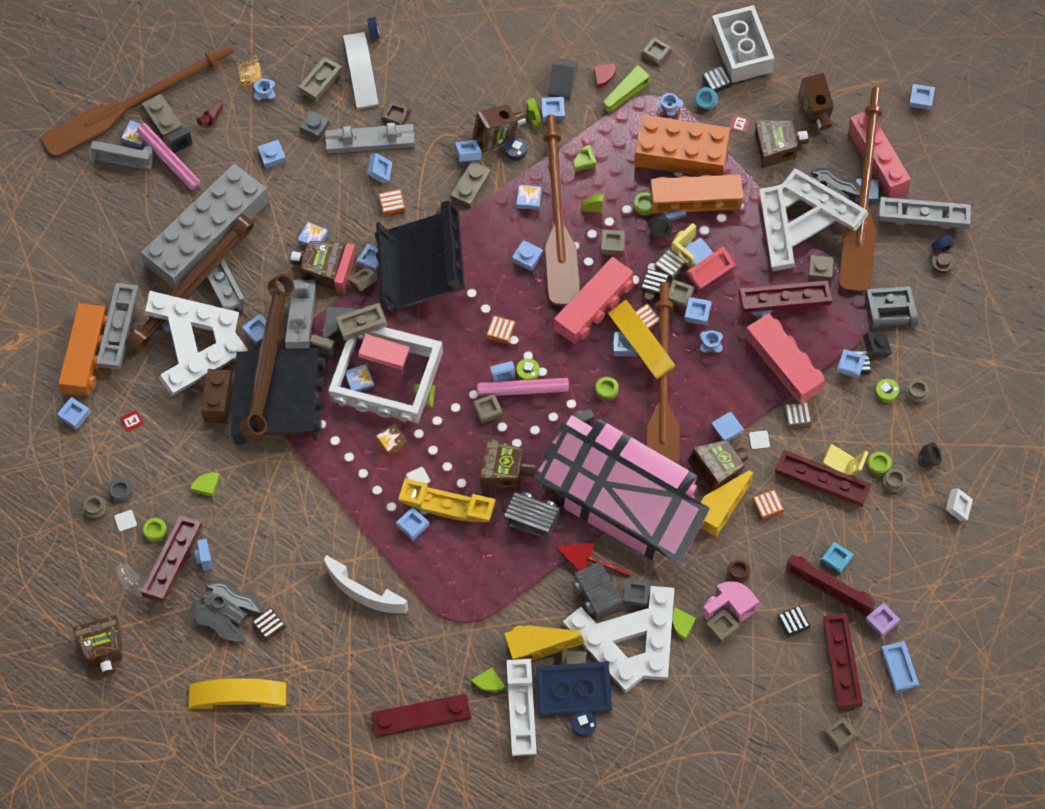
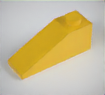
[700,471,753,537]
[505,625,585,662]

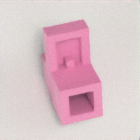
[703,582,759,624]

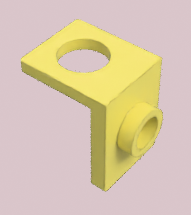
[672,223,696,268]
[822,444,868,476]

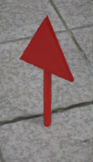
[556,543,631,577]

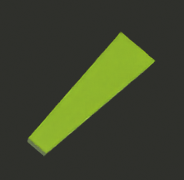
[603,65,650,114]

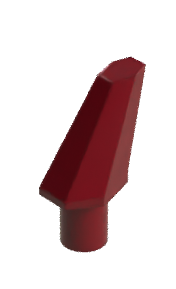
[197,100,223,126]

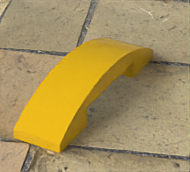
[608,300,675,379]
[398,478,496,522]
[189,679,287,709]

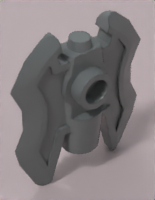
[801,168,861,208]
[191,580,264,642]

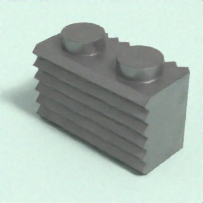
[504,492,559,540]
[573,561,622,620]

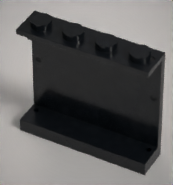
[375,200,465,311]
[231,348,325,445]

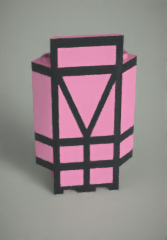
[533,416,710,564]

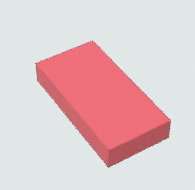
[334,243,356,294]
[686,246,735,290]
[358,334,410,370]

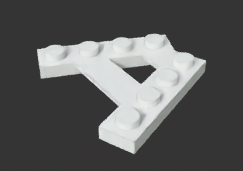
[760,168,868,271]
[144,291,248,396]
[563,586,674,693]

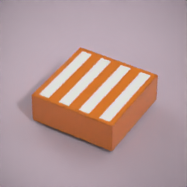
[379,189,405,216]
[635,304,660,330]
[486,315,516,344]
[753,489,784,520]

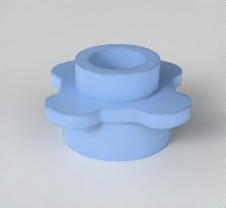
[253,79,276,100]
[656,93,683,117]
[700,330,723,353]

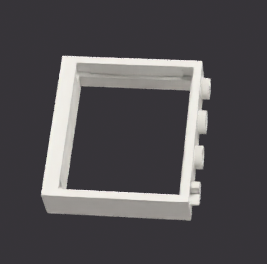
[328,327,443,424]

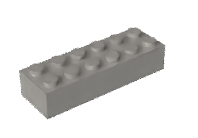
[141,163,269,289]

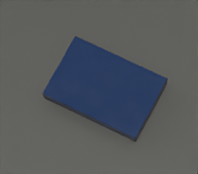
[536,662,612,715]

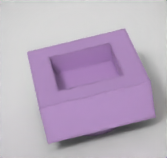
[865,603,900,637]

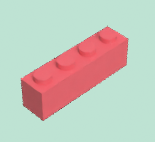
[848,112,911,198]
[554,257,634,345]
[746,313,825,405]

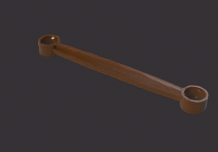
[126,214,255,353]
[240,274,294,439]

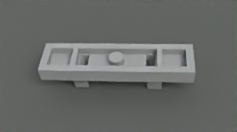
[325,123,415,154]
[879,197,971,229]
[285,279,317,348]
[97,283,139,370]

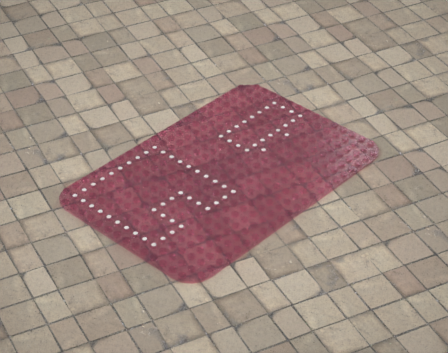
[277,95,870,623]

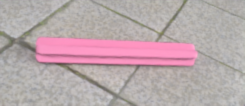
[136,123,200,190]
[477,378,569,397]

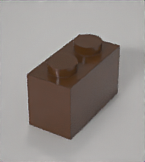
[201,369,234,424]

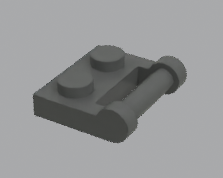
[865,286,918,329]

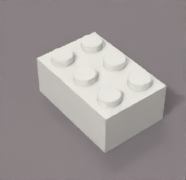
[711,5,774,83]

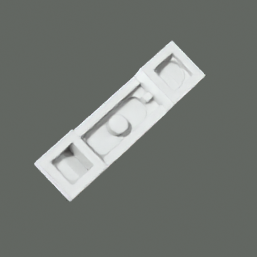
[343,32,379,110]
[324,555,408,614]
[507,659,537,756]

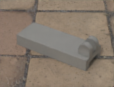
[90,141,154,171]
[207,259,246,311]

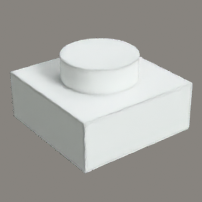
[946,488,973,521]

